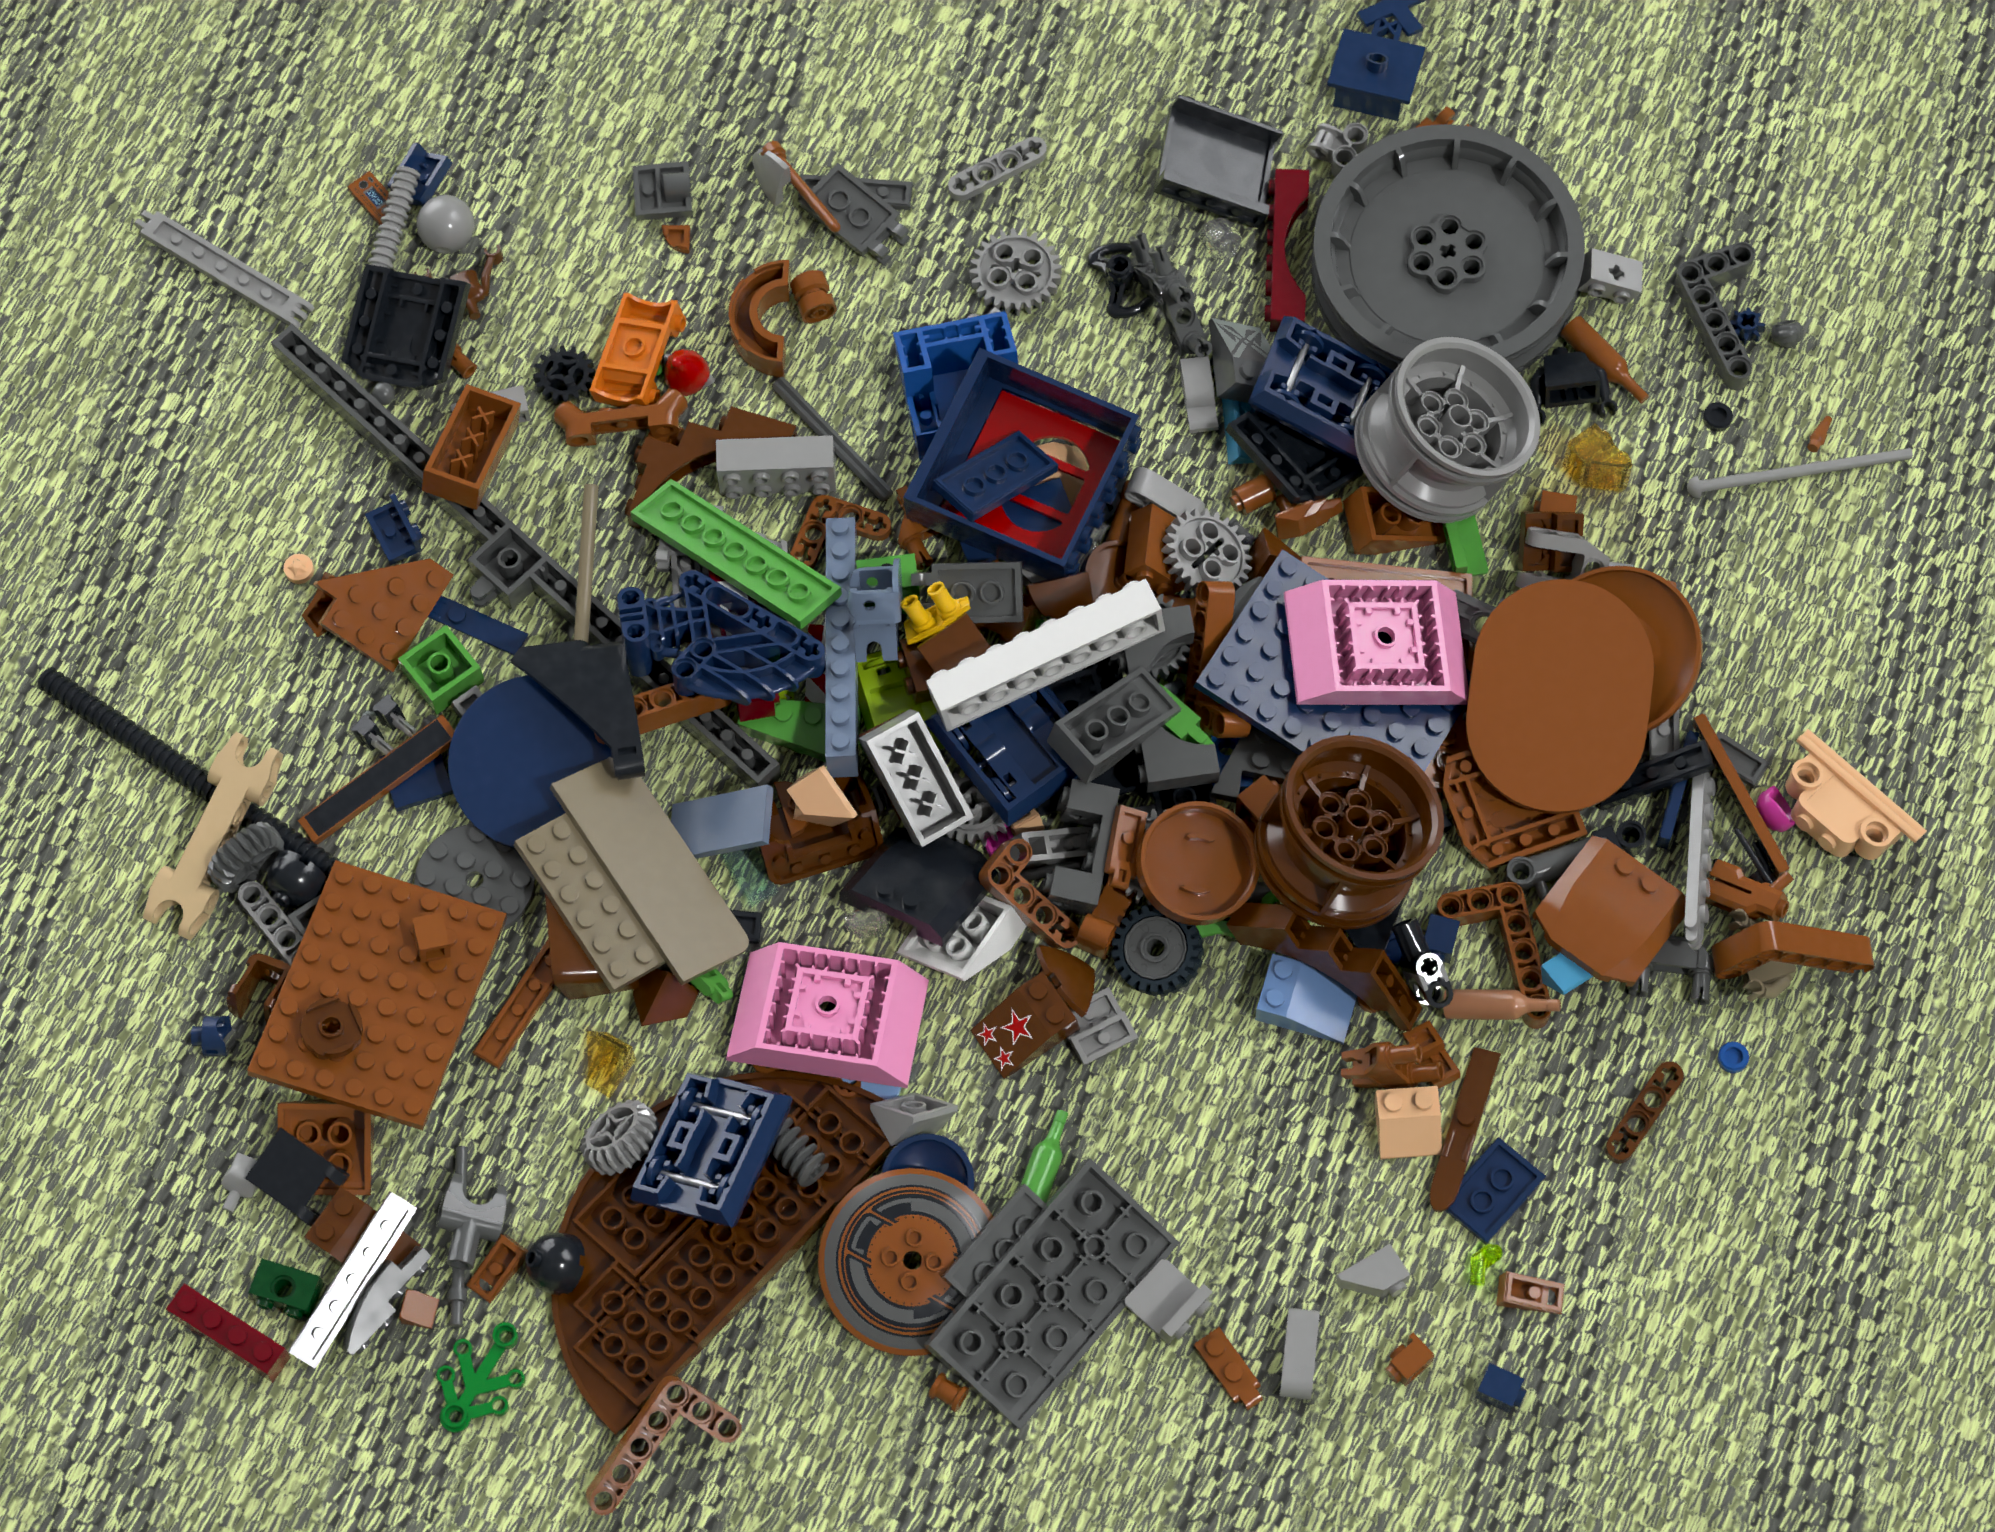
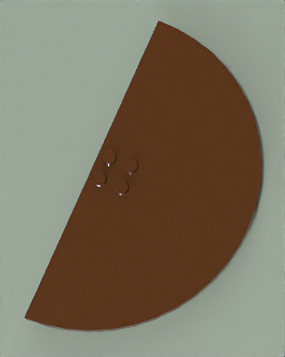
[551,1071,898,1438]

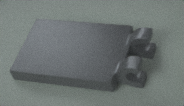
[800,163,910,266]
[911,562,1024,623]

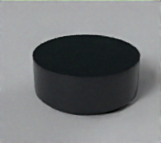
[1703,402,1733,432]

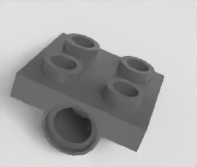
[632,161,693,221]

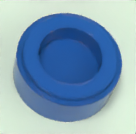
[1717,1042,1749,1073]

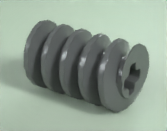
[771,1117,829,1187]

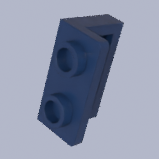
[388,142,453,206]
[365,493,423,566]

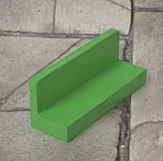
[1442,515,1489,576]

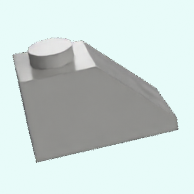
[1336,1244,1410,1298]

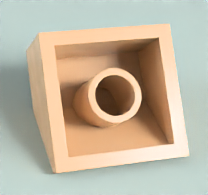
[1374,1086,1442,1159]

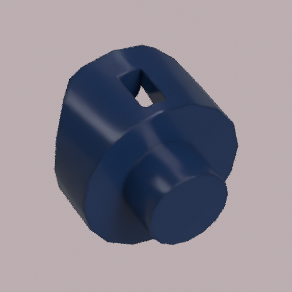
[191,1016,232,1057]

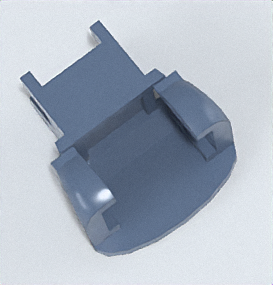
[847,558,903,662]

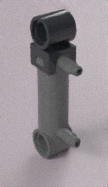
[1504,820,1646,901]

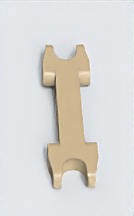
[143,732,283,941]

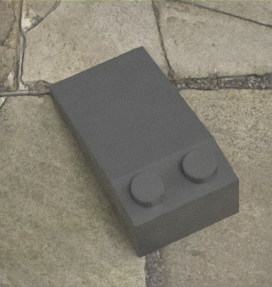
[1047,666,1182,784]

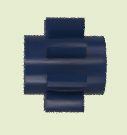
[1730,307,1765,346]

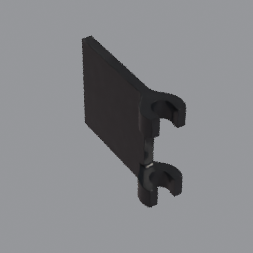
[245,1127,350,1227]

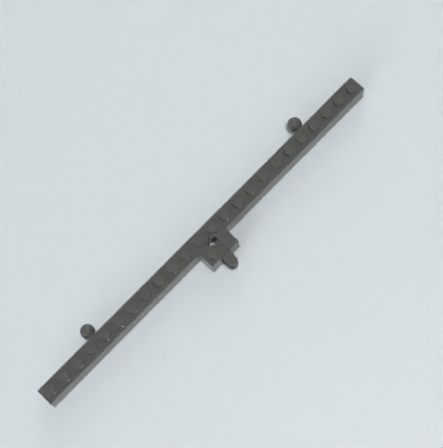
[271,324,781,788]

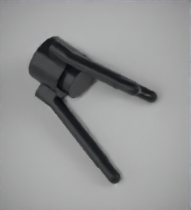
[1713,828,1777,884]

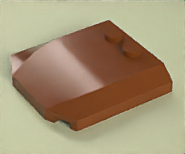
[1442,750,1588,870]
[1532,836,1686,987]

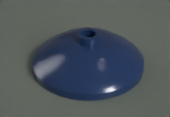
[882,1134,974,1191]

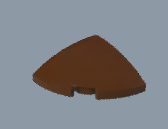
[1026,571,1093,620]
[1036,945,1095,1018]

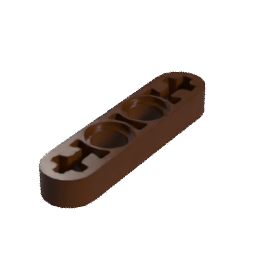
[1605,1061,1684,1163]

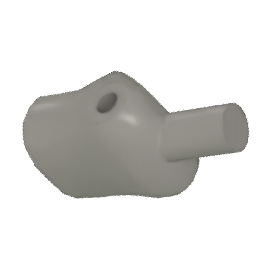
[221,1153,258,1213]

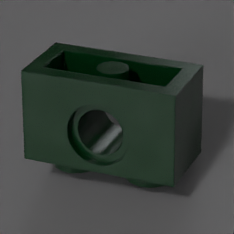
[248,1258,324,1320]

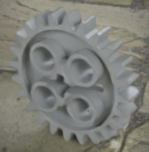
[969,228,1062,316]
[1161,508,1252,597]

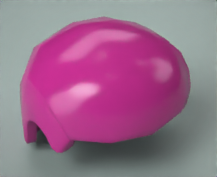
[1756,786,1795,832]

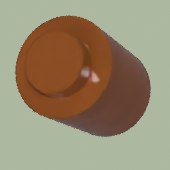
[1229,474,1276,515]

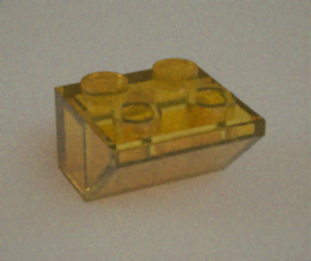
[1562,423,1633,492]

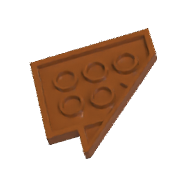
[313,558,453,673]

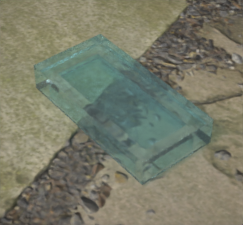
[723,848,778,907]

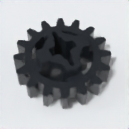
[533,345,596,406]

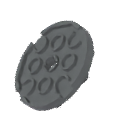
[415,824,536,931]

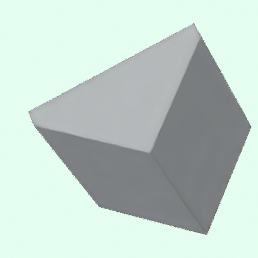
[870,1092,958,1146]

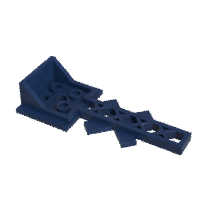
[1327,0,1427,121]

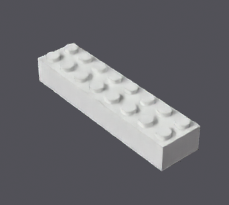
[926,579,1165,732]

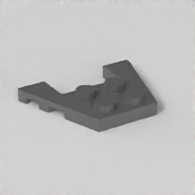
[1210,725,1299,803]

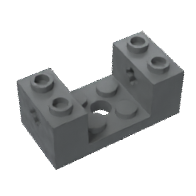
[1040,779,1120,916]

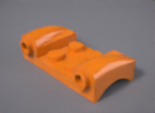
[589,292,686,408]

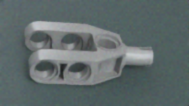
[1515,527,1633,588]

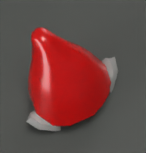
[662,349,715,396]

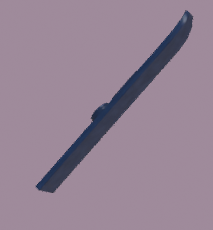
[428,595,529,655]

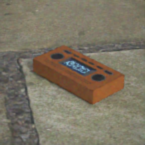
[347,171,390,225]

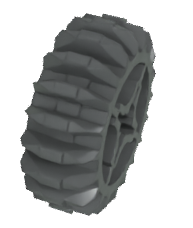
[207,822,285,893]

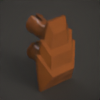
[1274,494,1343,540]

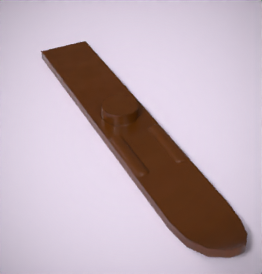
[1430,1047,1501,1213]

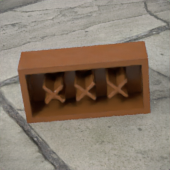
[422,384,521,510]

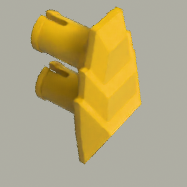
[901,581,971,645]

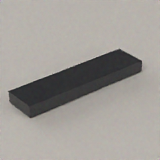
[1599,739,1716,811]

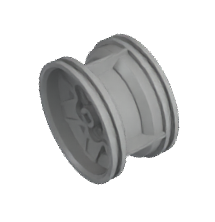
[1354,337,1540,523]

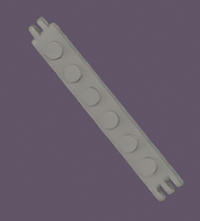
[134,210,315,329]
[1685,771,1716,950]

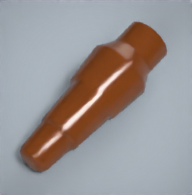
[1807,416,1832,453]

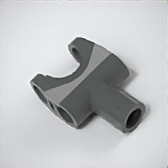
[436,1173,507,1270]

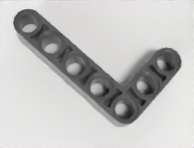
[1674,242,1756,391]

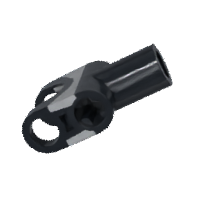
[1391,917,1453,1008]

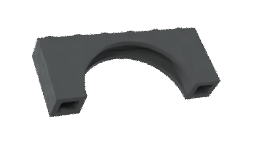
[1118,605,1220,793]

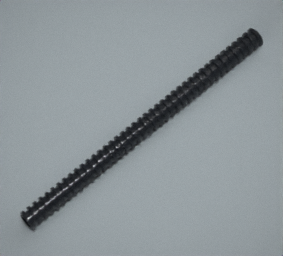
[37,667,344,878]

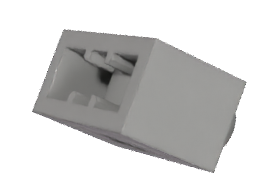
[1577,248,1643,304]

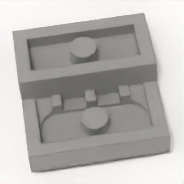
[1067,987,1138,1066]

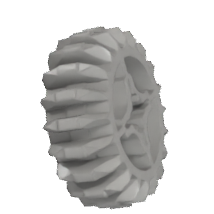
[580,1099,660,1176]

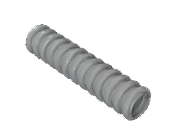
[368,166,421,269]

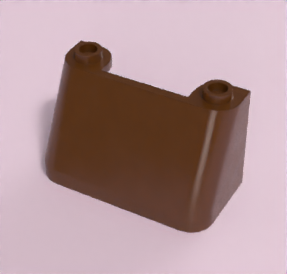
[758,767,883,885]
[545,894,640,1000]

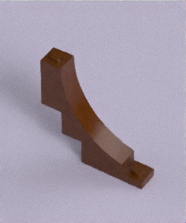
[1227,902,1422,1032]

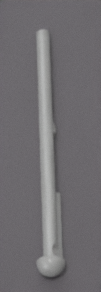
[1687,448,1913,498]

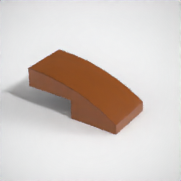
[1403,1021,1461,1089]

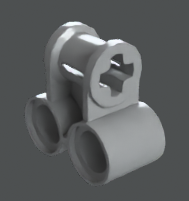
[1306,122,1368,177]

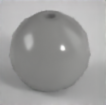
[417,195,475,254]

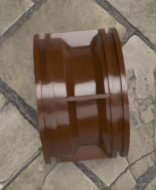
[1253,735,1444,929]

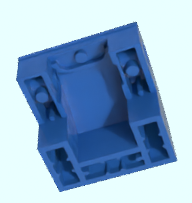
[893,311,1027,461]

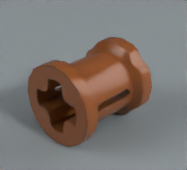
[928,1372,970,1412]

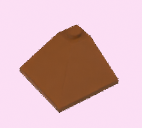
[277,1099,374,1195]

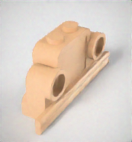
[1785,729,1927,860]

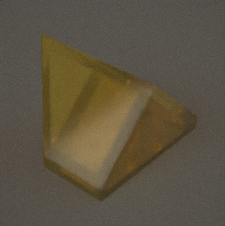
[585,1031,636,1098]

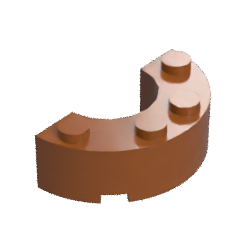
[728,260,791,377]

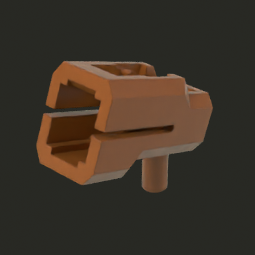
[1705,859,1794,921]

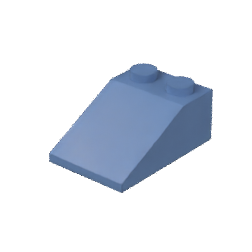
[1255,954,1357,1044]

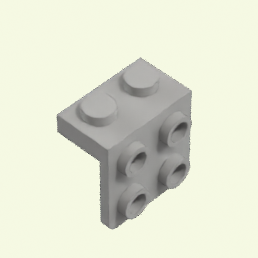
[1124,1259,1213,1345]

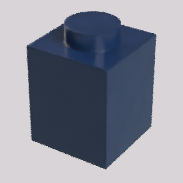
[1425,914,1460,964]
[1475,1363,1527,1414]

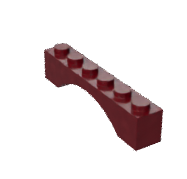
[1264,169,1310,332]

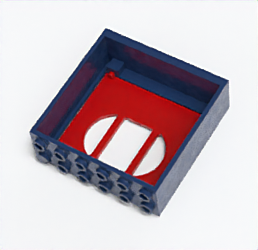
[903,348,1143,579]

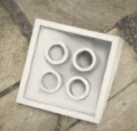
[897,896,1026,982]

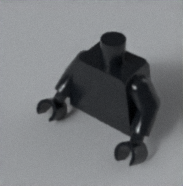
[1530,347,1618,427]

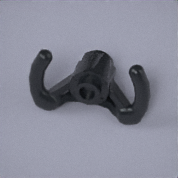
[1087,242,1154,319]

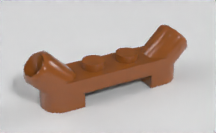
[554,389,688,447]

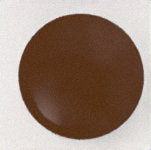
[1080,540,1159,603]

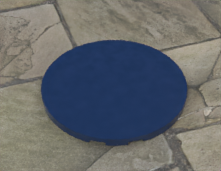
[448,675,611,849]

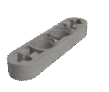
[948,136,1047,201]

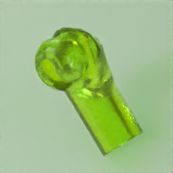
[1469,1244,1503,1286]

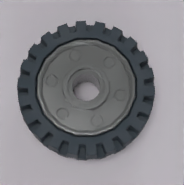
[1112,905,1204,996]

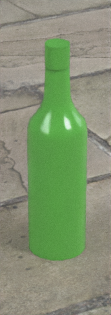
[1020,1110,1068,1203]

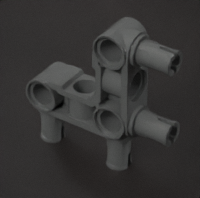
[1128,233,1212,357]

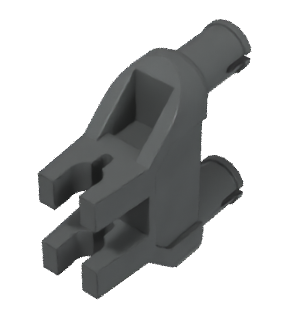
[1629,922,1715,1005]

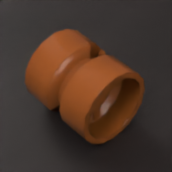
[790,270,837,324]

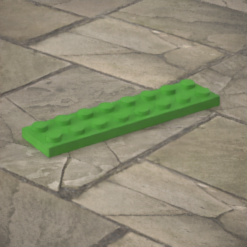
[631,479,842,629]

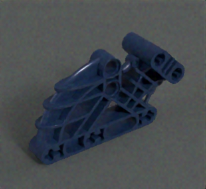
[617,570,826,706]

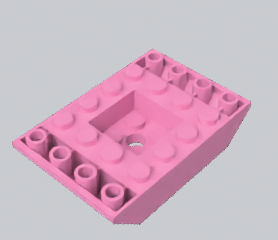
[1284,580,1469,705]
[726,942,929,1088]

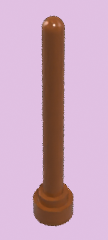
[761,141,841,233]

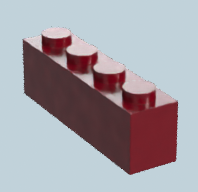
[166,1283,291,1383]

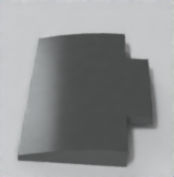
[923,1158,1180,1430]

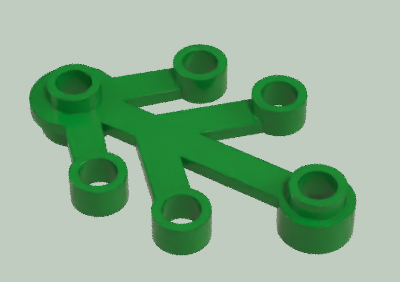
[436,1322,526,1433]

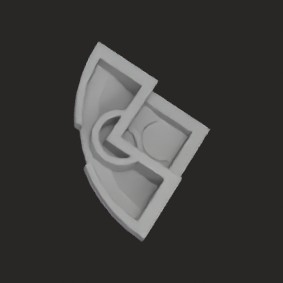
[752,149,791,207]

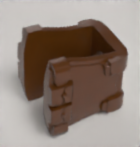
[226,953,291,1024]

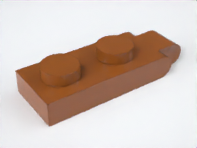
[1104,805,1148,890]
[1193,1327,1263,1411]

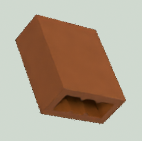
[1124,504,1185,596]

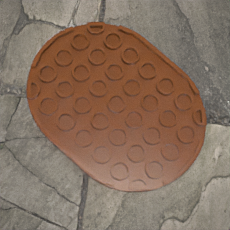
[1465,579,1654,814]

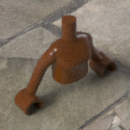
[414,245,504,320]

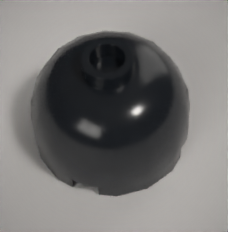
[266,850,327,908]
[526,1232,585,1296]

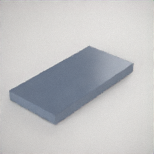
[671,785,774,859]

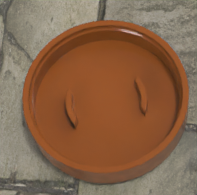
[1136,801,1259,926]

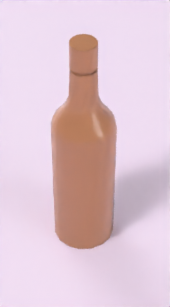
[1443,989,1561,1020]

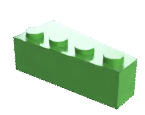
[738,699,862,763]

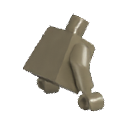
[1728,909,1796,1002]

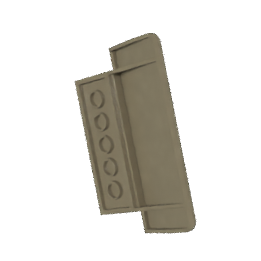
[514,757,749,994]

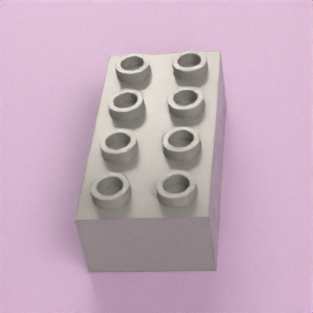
[716,435,836,499]
[858,709,974,847]

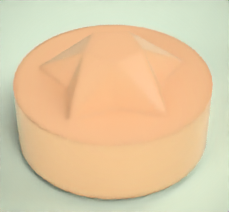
[284,554,314,584]

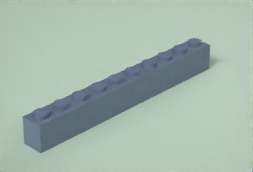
[825,517,858,778]

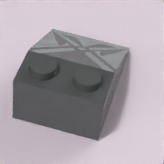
[1209,318,1271,403]

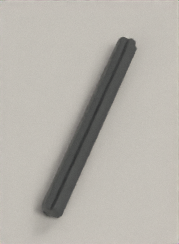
[772,377,893,502]

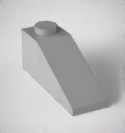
[1010,826,1092,870]

